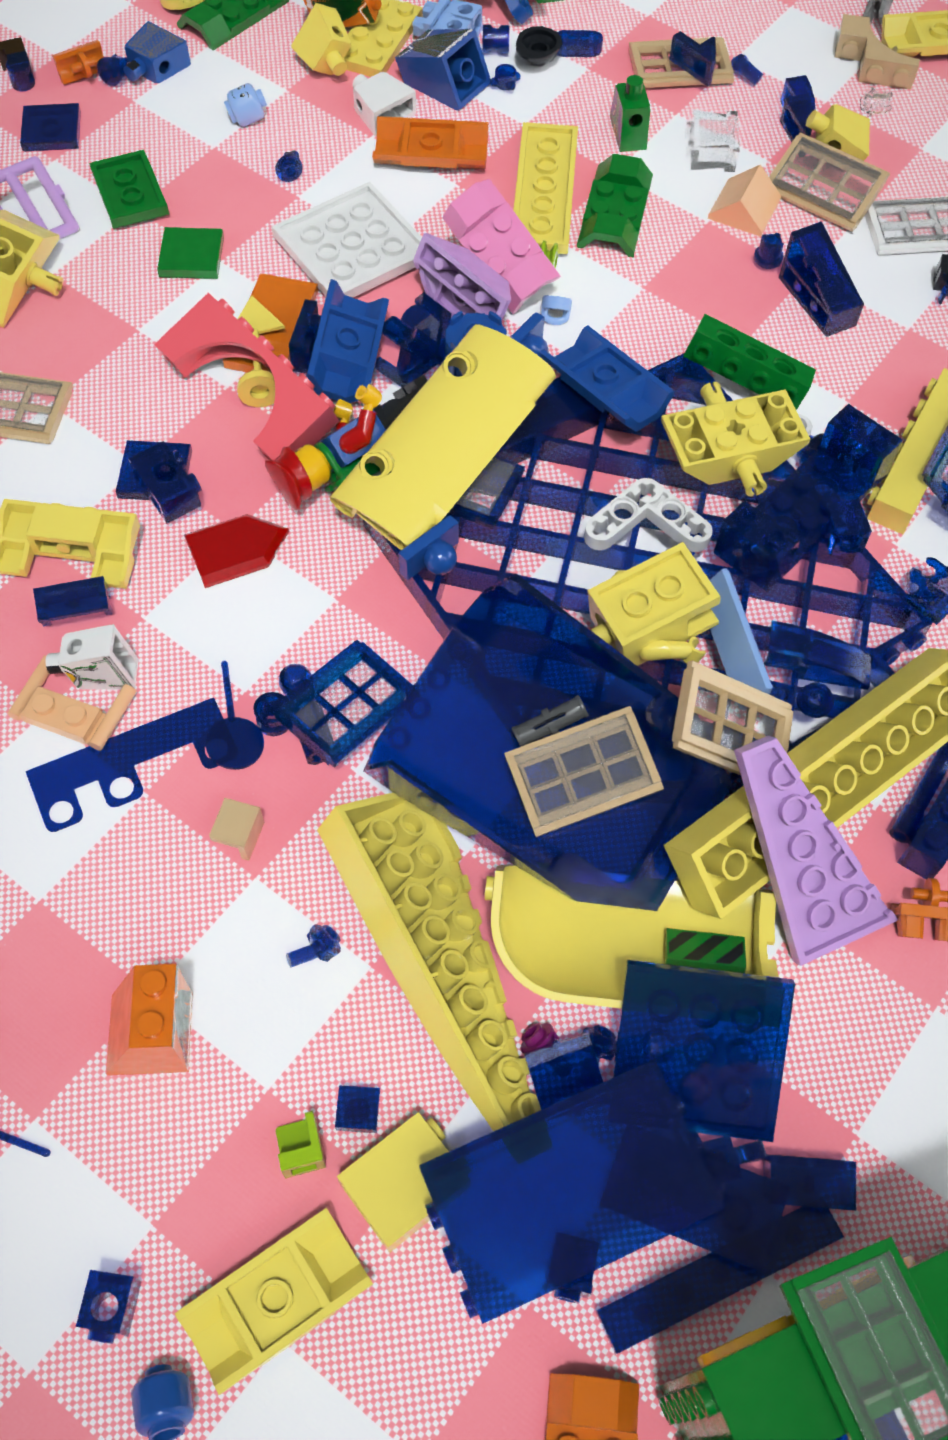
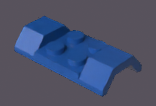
[306,279,389,403]
[540,325,674,432]

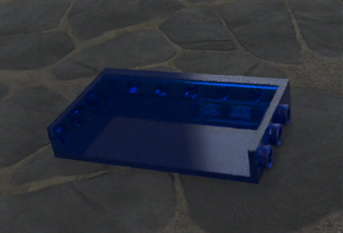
[419,1059,727,1324]

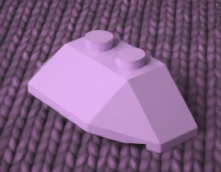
[413,233,511,320]

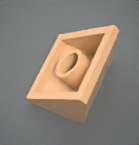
[707,164,781,237]

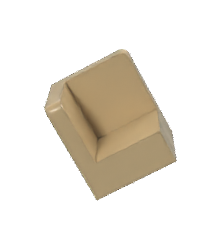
[209,798,265,861]

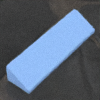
[710,568,773,710]

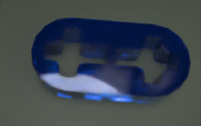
[557,30,603,57]

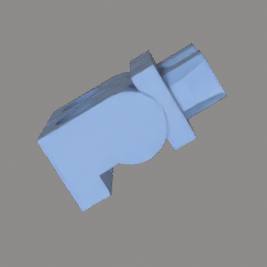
[412,0,483,37]

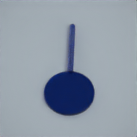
[206,660,264,770]

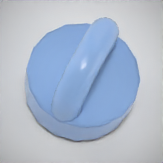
[541,295,572,325]

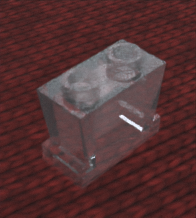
[685,109,740,172]

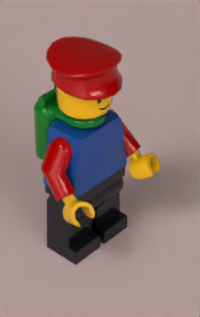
[265,375,427,510]

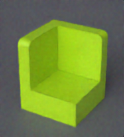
[275,1110,326,1179]

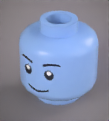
[224,83,267,127]

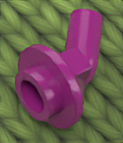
[520,1023,573,1077]

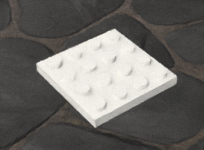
[271,181,422,298]

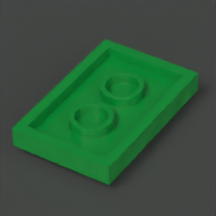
[89,149,169,229]

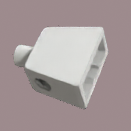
[352,72,416,136]

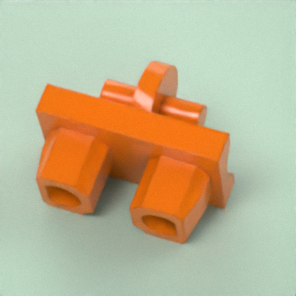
[52,40,109,85]
[890,878,948,942]

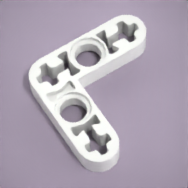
[584,478,713,552]

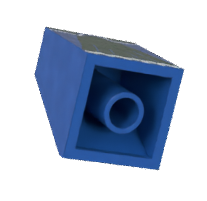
[395,29,492,110]

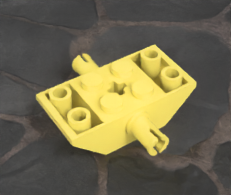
[0,210,64,328]
[661,382,811,497]

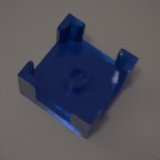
[375,292,452,387]

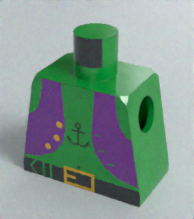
[610,75,651,152]

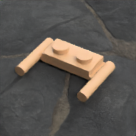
[7,655,136,751]

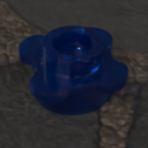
[490,64,521,91]

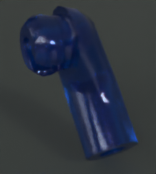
[731,54,764,86]

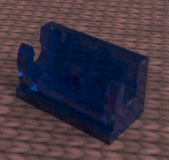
[906,557,948,625]
[33,576,114,627]
[762,1154,856,1211]

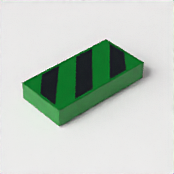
[665,928,746,976]

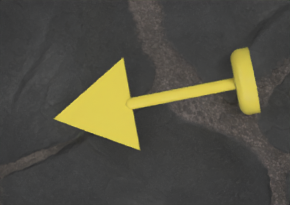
[237,295,285,407]

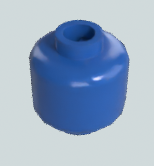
[131,1364,194,1440]

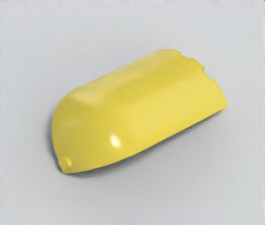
[484,864,783,1026]

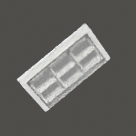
[865,196,948,255]

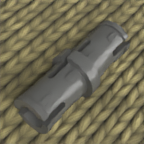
[511,695,589,747]

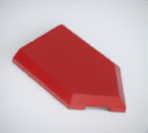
[184,514,289,588]

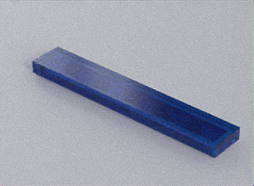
[595,1197,844,1355]

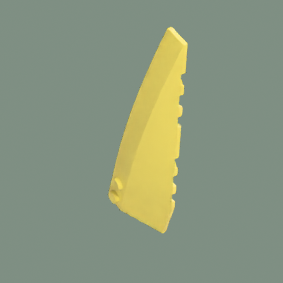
[317,785,553,1165]

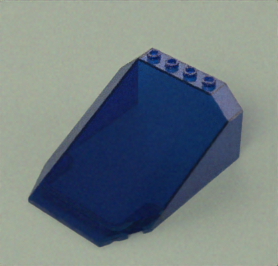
[363,573,733,911]

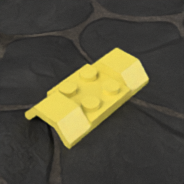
[881,10,948,57]
[174,1207,374,1395]

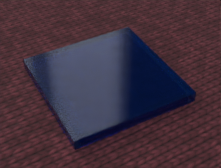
[608,960,796,1142]

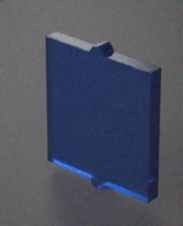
[524,1032,609,1123]

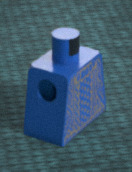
[123,21,191,84]

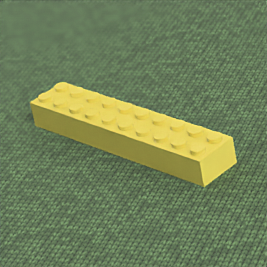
[664,648,948,919]

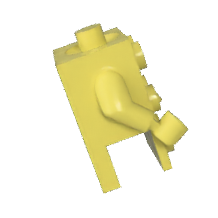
[587,542,721,672]

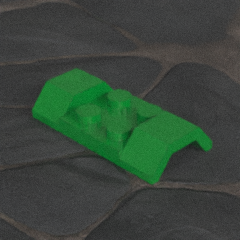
[177,0,289,51]
[577,153,653,258]

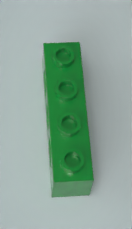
[683,313,816,410]

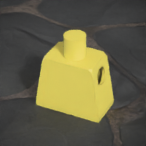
[291,3,351,76]
[806,104,870,161]

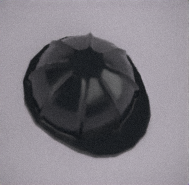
[516,26,562,66]

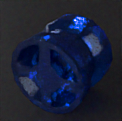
[253,692,292,737]

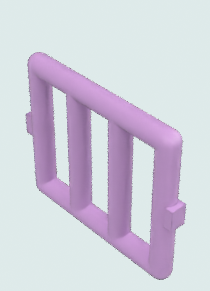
[0,156,79,239]

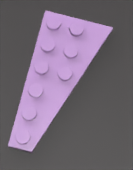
[734,735,898,966]

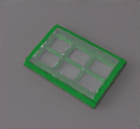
[779,1237,948,1440]

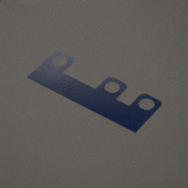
[25,697,238,832]

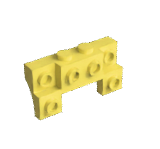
[0,498,140,589]

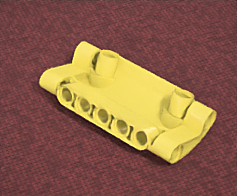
[329,324,556,550]

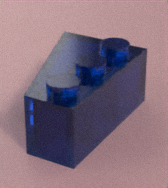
[779,221,864,337]

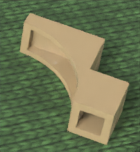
[834,14,920,90]

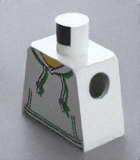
[46,624,139,690]

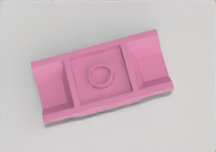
[442,179,561,315]

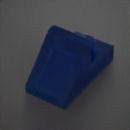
[669,31,716,87]

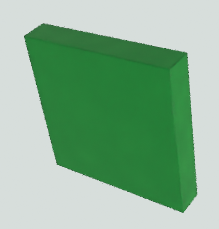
[157,227,224,279]

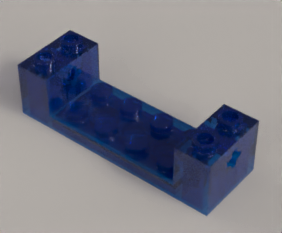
[713,403,903,592]

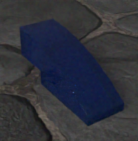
[780,75,816,157]
[764,620,872,690]

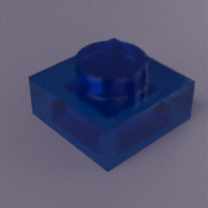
[335,1085,381,1133]

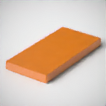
[223,273,318,373]

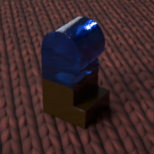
[0,37,35,91]

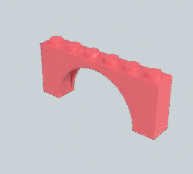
[154,292,339,460]

